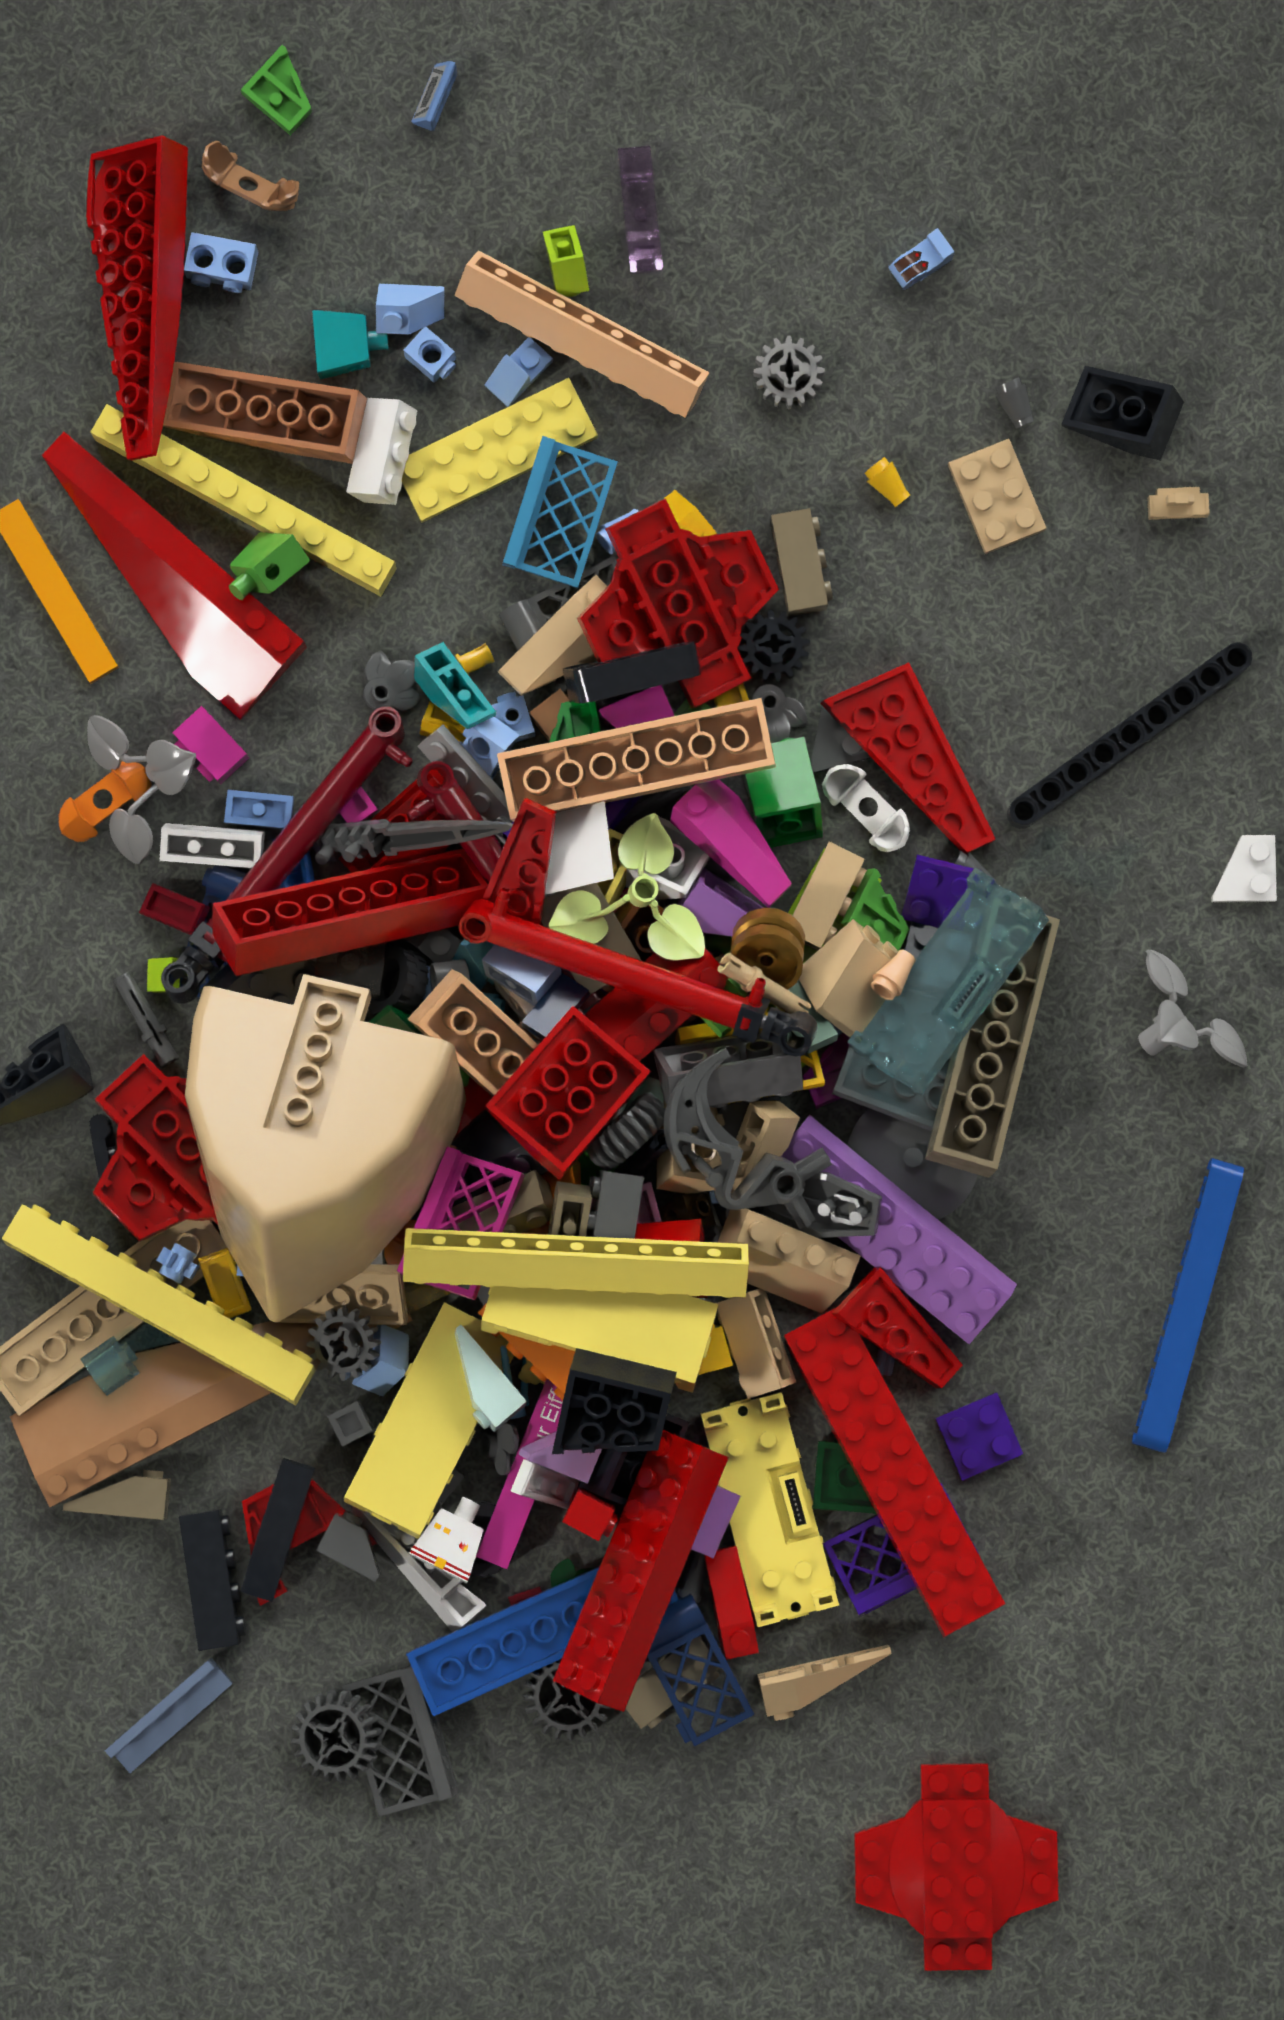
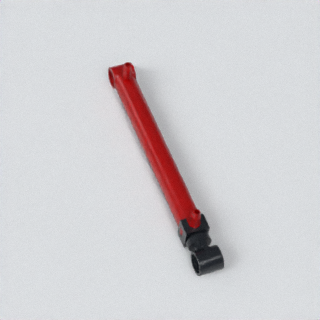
[459,888,818,1057]

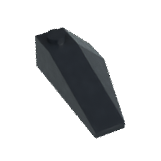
[0,1024,94,1126]

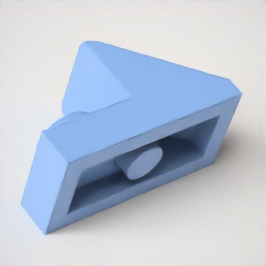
[485,337,553,407]

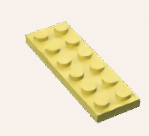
[402,378,598,523]

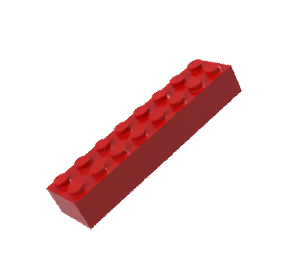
[213,849,488,976]
[553,1430,729,1712]

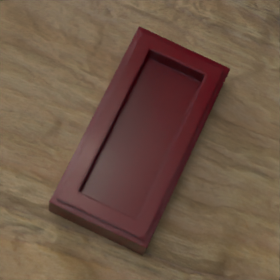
[139,883,210,935]

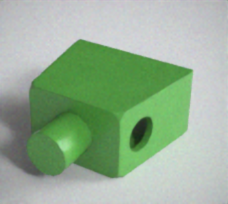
[229,532,310,600]

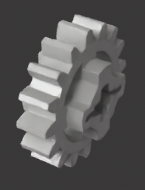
[753,336,825,409]

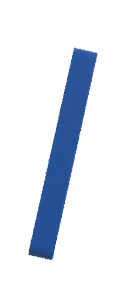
[1132,1158,1244,1453]

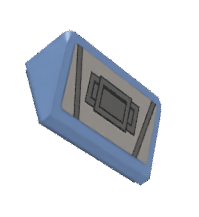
[411,61,457,131]

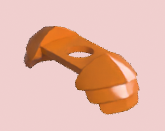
[59,762,152,842]

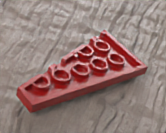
[820,662,996,854]

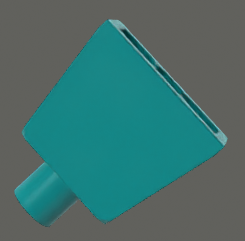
[312,310,389,379]

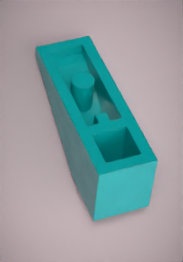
[414,642,496,729]

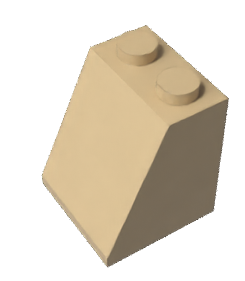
[799,919,898,1043]

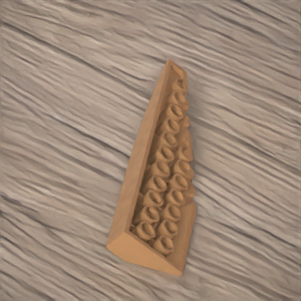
[10,1310,413,1507]

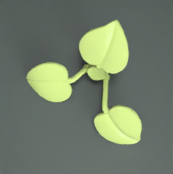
[548,813,705,961]

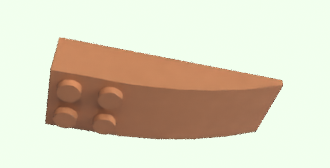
[163,362,367,464]

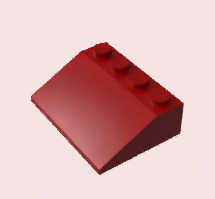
[484,1006,651,1180]

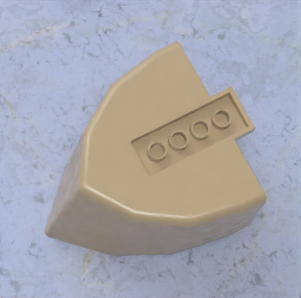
[185,974,466,1322]

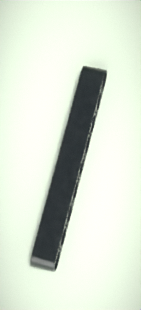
[1007,642,1252,829]

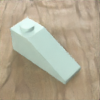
[455,1325,527,1432]

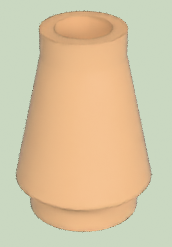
[871,950,916,1000]

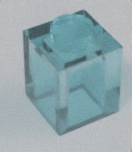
[81,1336,140,1396]

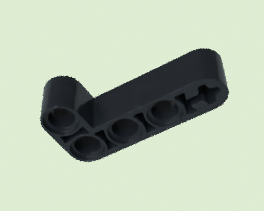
[563,641,701,703]

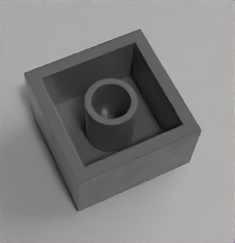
[587,1170,644,1239]

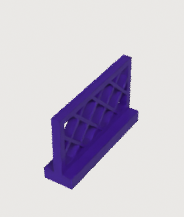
[822,1483,979,1618]

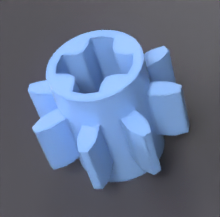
[156,1243,200,1284]

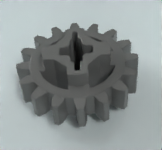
[307,1306,381,1381]

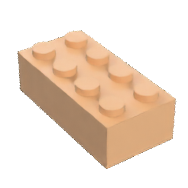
[407,969,539,1097]

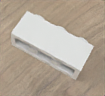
[346,398,417,505]
[160,823,265,868]

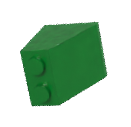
[743,737,823,848]

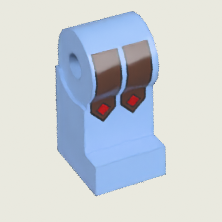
[888,228,954,290]

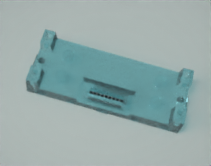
[848,868,1049,1096]

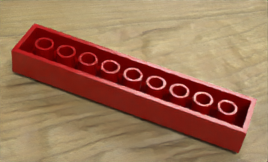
[783,1307,1005,1638]

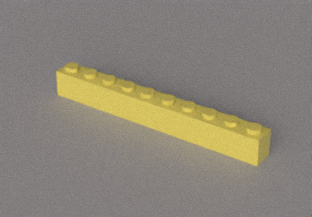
[91,404,397,597]
[2,1204,316,1406]
[403,1228,749,1298]

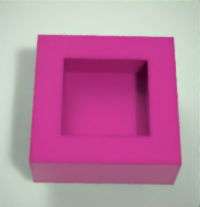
[340,786,378,823]

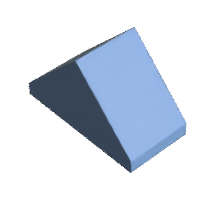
[352,1325,409,1396]

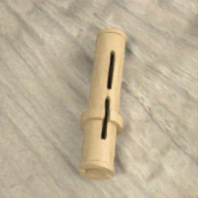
[718,953,811,1014]

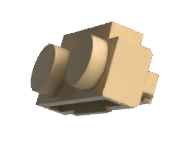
[1147,487,1210,520]

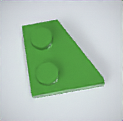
[241,45,312,136]
[841,868,910,951]

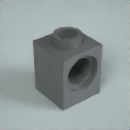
[327,1400,375,1447]

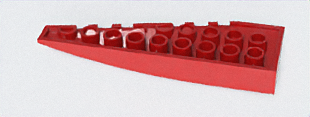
[86,135,188,461]
[42,432,307,720]

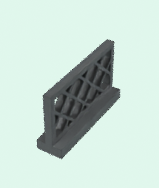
[342,1665,459,1817]

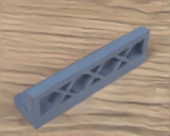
[105,1658,233,1773]

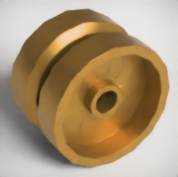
[730,908,805,990]

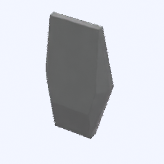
[763,1172,882,1238]

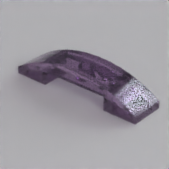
[618,146,663,274]

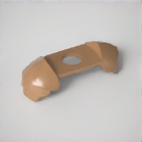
[202,141,299,211]

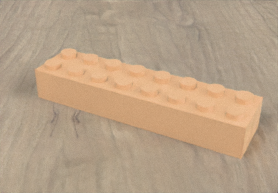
[497,698,776,822]

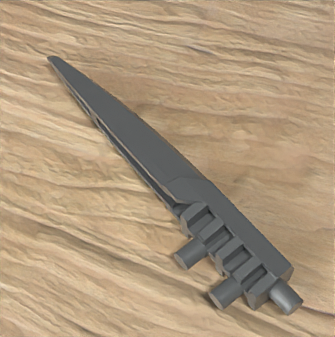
[310,819,513,865]

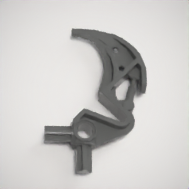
[663,1048,832,1230]

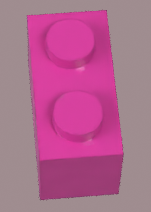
[172,706,249,785]

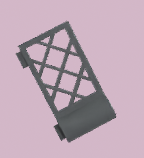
[499,556,617,650]

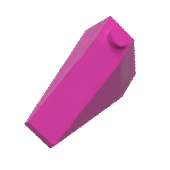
[670,779,792,908]

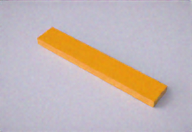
[0,499,119,684]

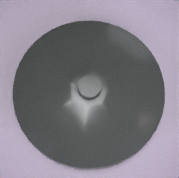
[848,1108,978,1220]

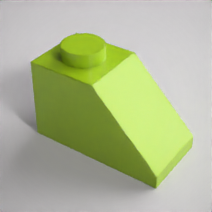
[543,225,589,297]

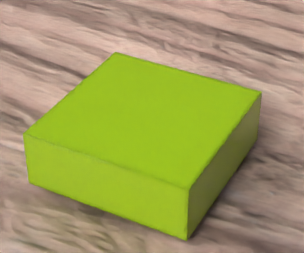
[147,957,180,993]

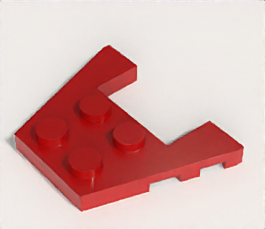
[242,1479,377,1606]

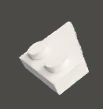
[1211,835,1277,902]

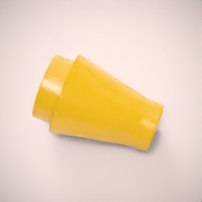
[864,457,910,507]

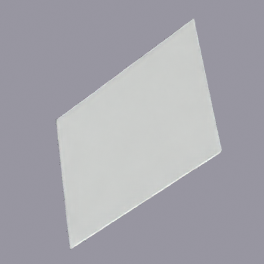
[545,801,614,895]

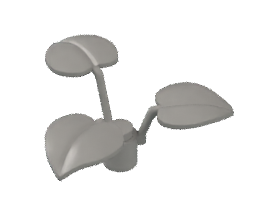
[87,715,196,864]
[1138,949,1248,1068]

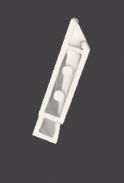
[351,1506,486,1632]

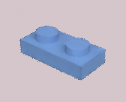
[224,790,294,830]

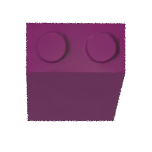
[599,685,674,730]

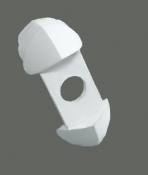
[822,764,910,852]

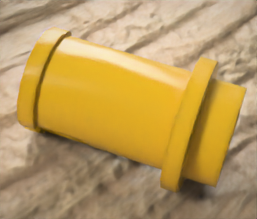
[455,643,495,675]

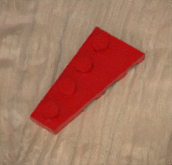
[475,798,557,925]
[832,1267,963,1388]

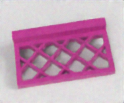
[397,1146,525,1300]

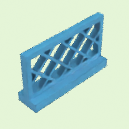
[502,436,618,588]

